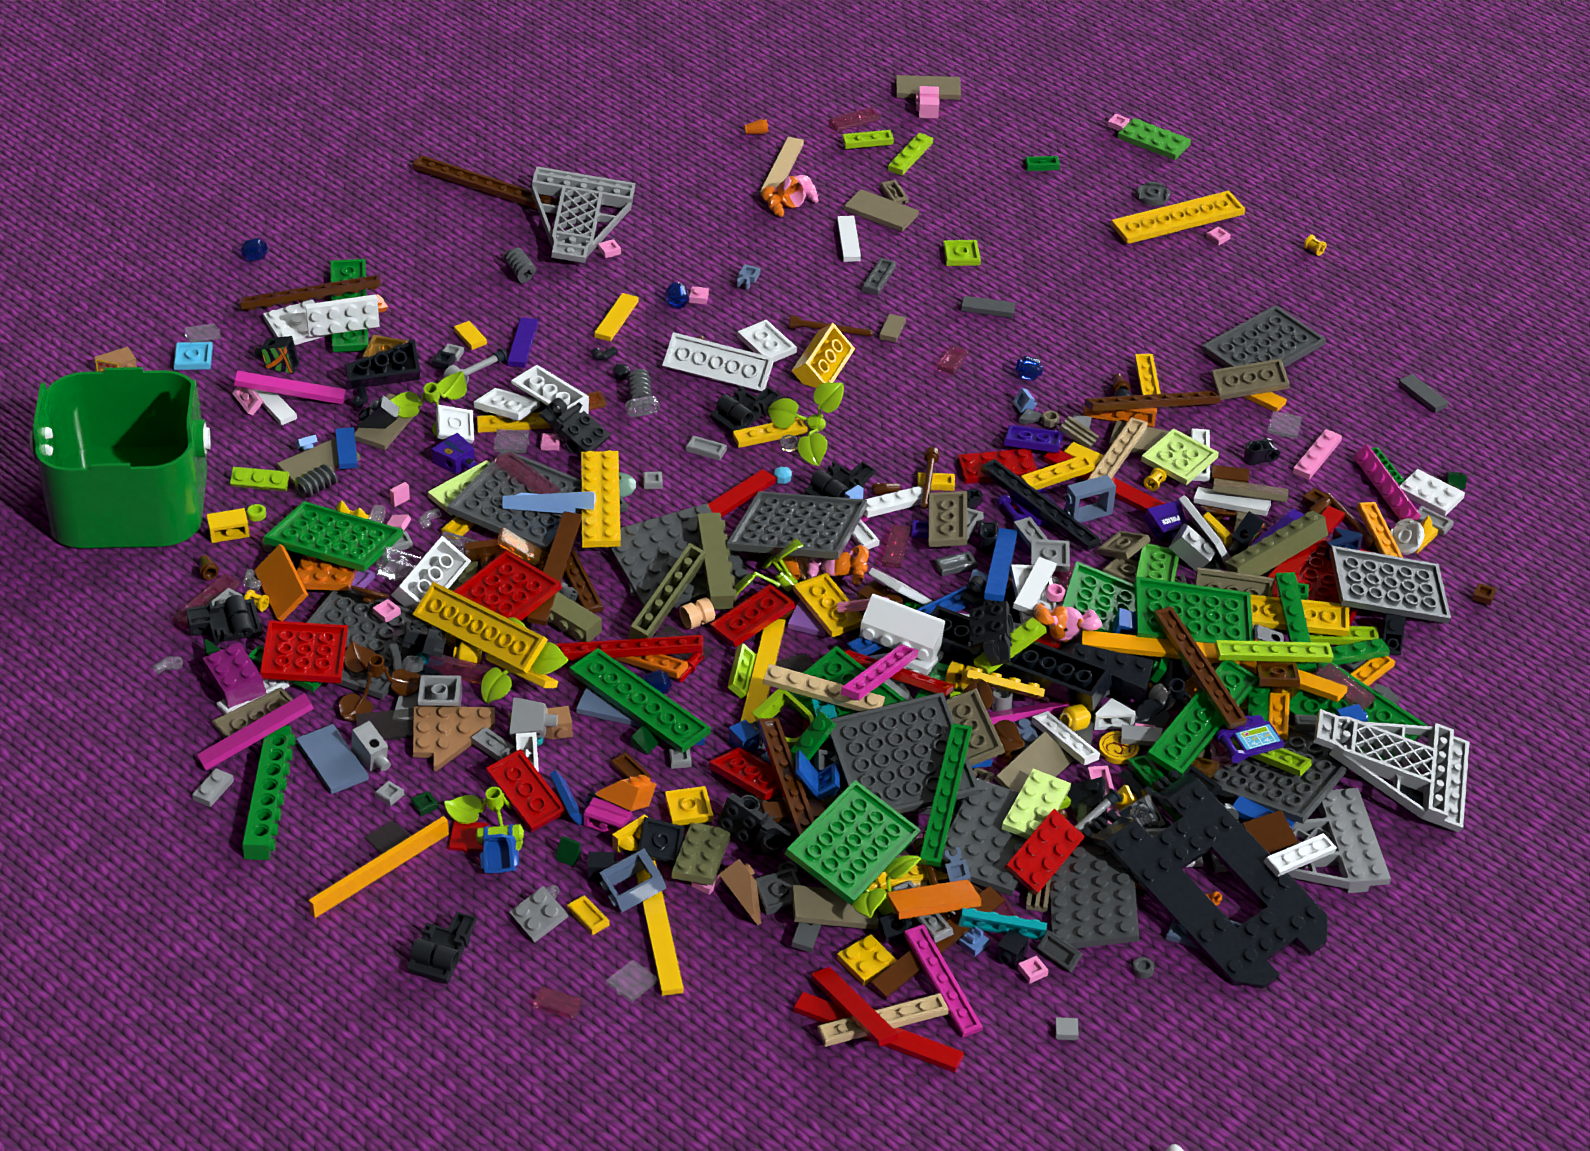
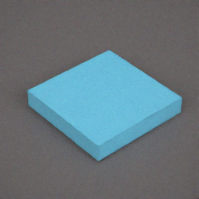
[174,342,213,370]

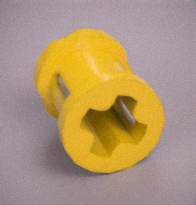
[1304,235,1327,256]
[1144,467,1167,491]
[244,590,269,612]

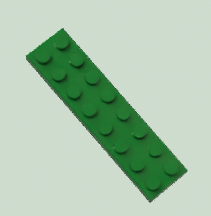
[331,259,369,352]
[569,648,711,753]
[1146,660,1258,776]

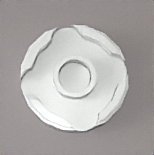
[1390,519,1424,555]

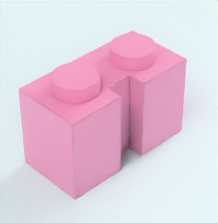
[916,86,939,118]

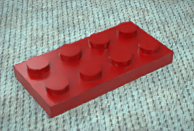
[958,449,1037,484]
[710,584,795,648]
[709,747,781,801]
[486,749,567,832]
[1004,808,1085,896]

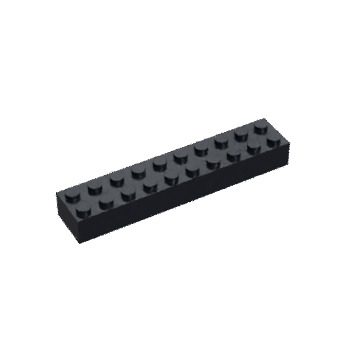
[930,605,1112,712]

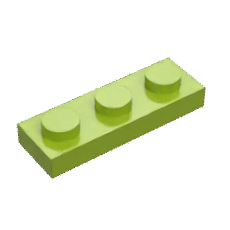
[842,130,894,149]
[230,467,290,492]
[728,643,756,699]

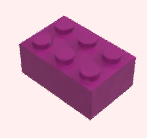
[203,642,267,708]

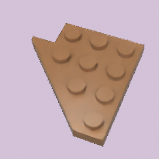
[413,706,495,771]

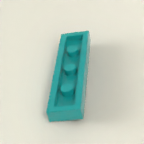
[958,908,1047,940]

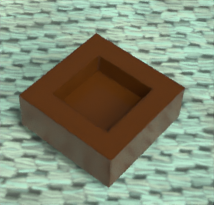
[1302,488,1329,506]
[1472,583,1497,606]

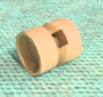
[679,597,715,630]

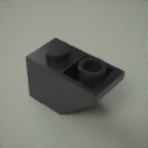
[356,395,399,429]
[1382,614,1406,655]

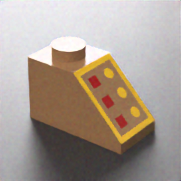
[94,347,137,372]

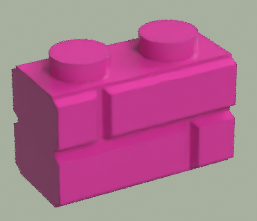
[584,797,632,835]

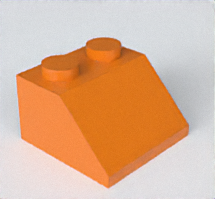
[596,775,656,811]

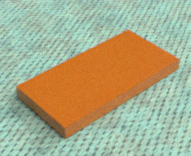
[254,544,308,621]
[887,879,982,919]

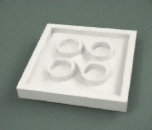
[263,300,332,345]

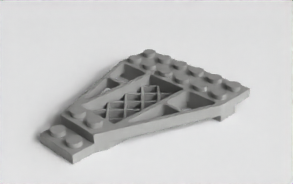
[531,166,636,263]
[1314,709,1469,833]
[1209,788,1391,893]

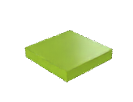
[943,240,981,266]

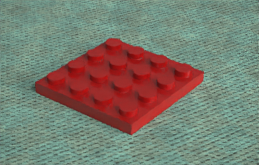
[453,550,562,621]
[260,620,348,683]

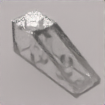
[376,547,422,580]

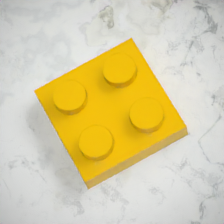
[665,786,713,826]
[837,935,897,986]

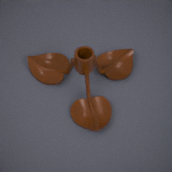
[339,641,421,721]
[962,678,1024,752]

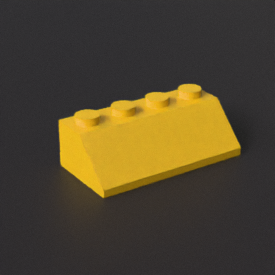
[792,323,855,388]

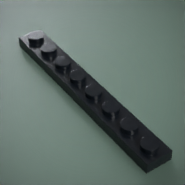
[981,459,1101,552]

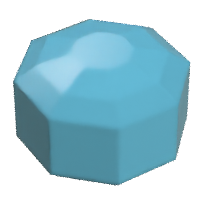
[774,467,792,484]

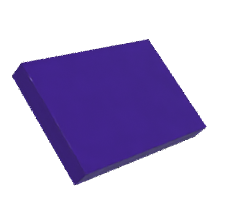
[1004,425,1063,453]

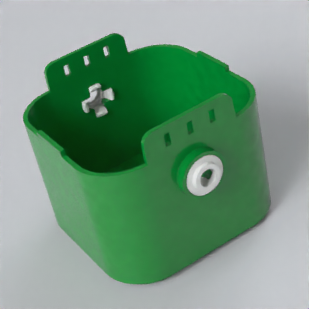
[30,367,211,548]

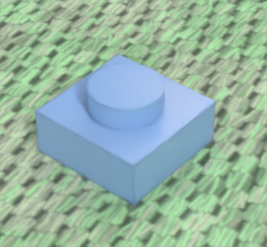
[295,435,318,451]
[845,485,864,499]

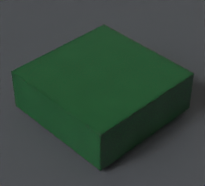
[410,791,439,816]

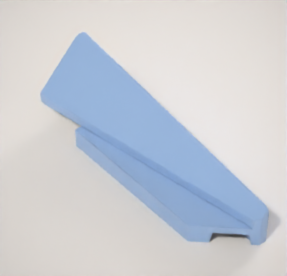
[502,492,596,513]

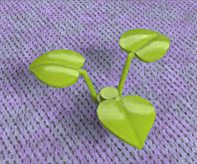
[390,371,467,440]
[768,382,844,466]
[734,538,804,602]
[481,617,568,704]
[444,787,523,851]
[852,855,922,918]

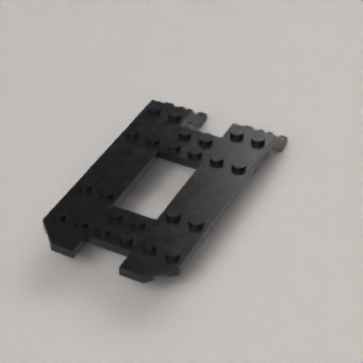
[1080,769,1328,989]

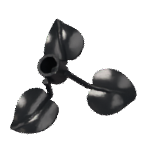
[1134,658,1193,728]

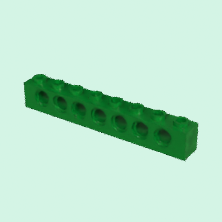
[243,726,295,860]

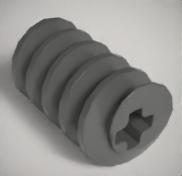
[503,248,536,283]
[628,369,652,408]
[294,464,338,499]

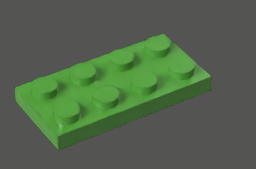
[1118,118,1191,160]
[1134,544,1179,585]

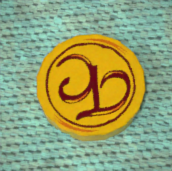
[1099,731,1139,765]

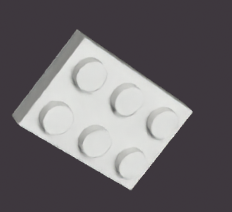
[737,319,797,362]
[474,388,540,421]
[1400,469,1465,516]

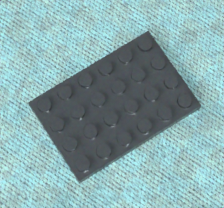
[1202,305,1326,368]
[1329,546,1451,623]
[933,778,1027,896]
[1050,845,1140,948]

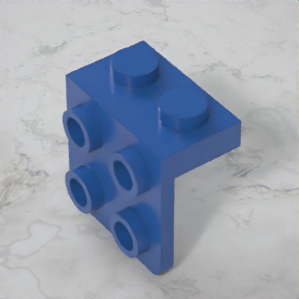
[795,750,840,800]

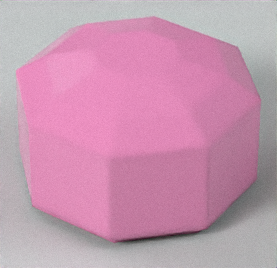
[1045,583,1065,603]

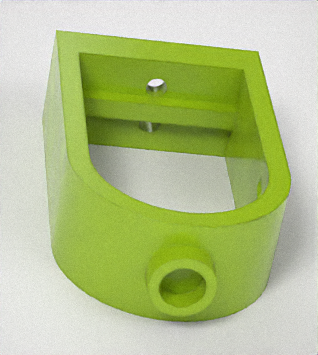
[752,688,814,750]

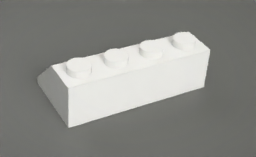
[511,365,589,414]
[391,536,471,610]
[859,594,945,663]

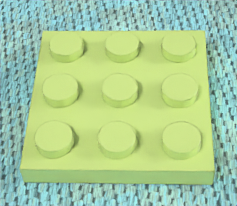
[1141,429,1219,485]

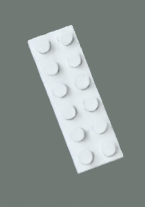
[662,332,774,392]

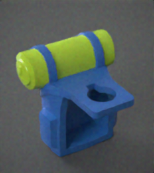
[476,824,524,874]

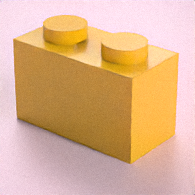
[207,508,250,543]

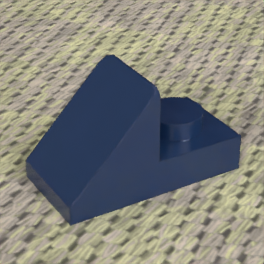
[1325,528,1363,560]

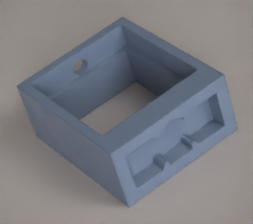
[1064,475,1116,523]
[599,849,667,912]

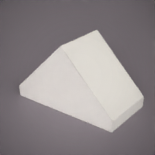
[1094,698,1136,730]
[516,732,539,772]

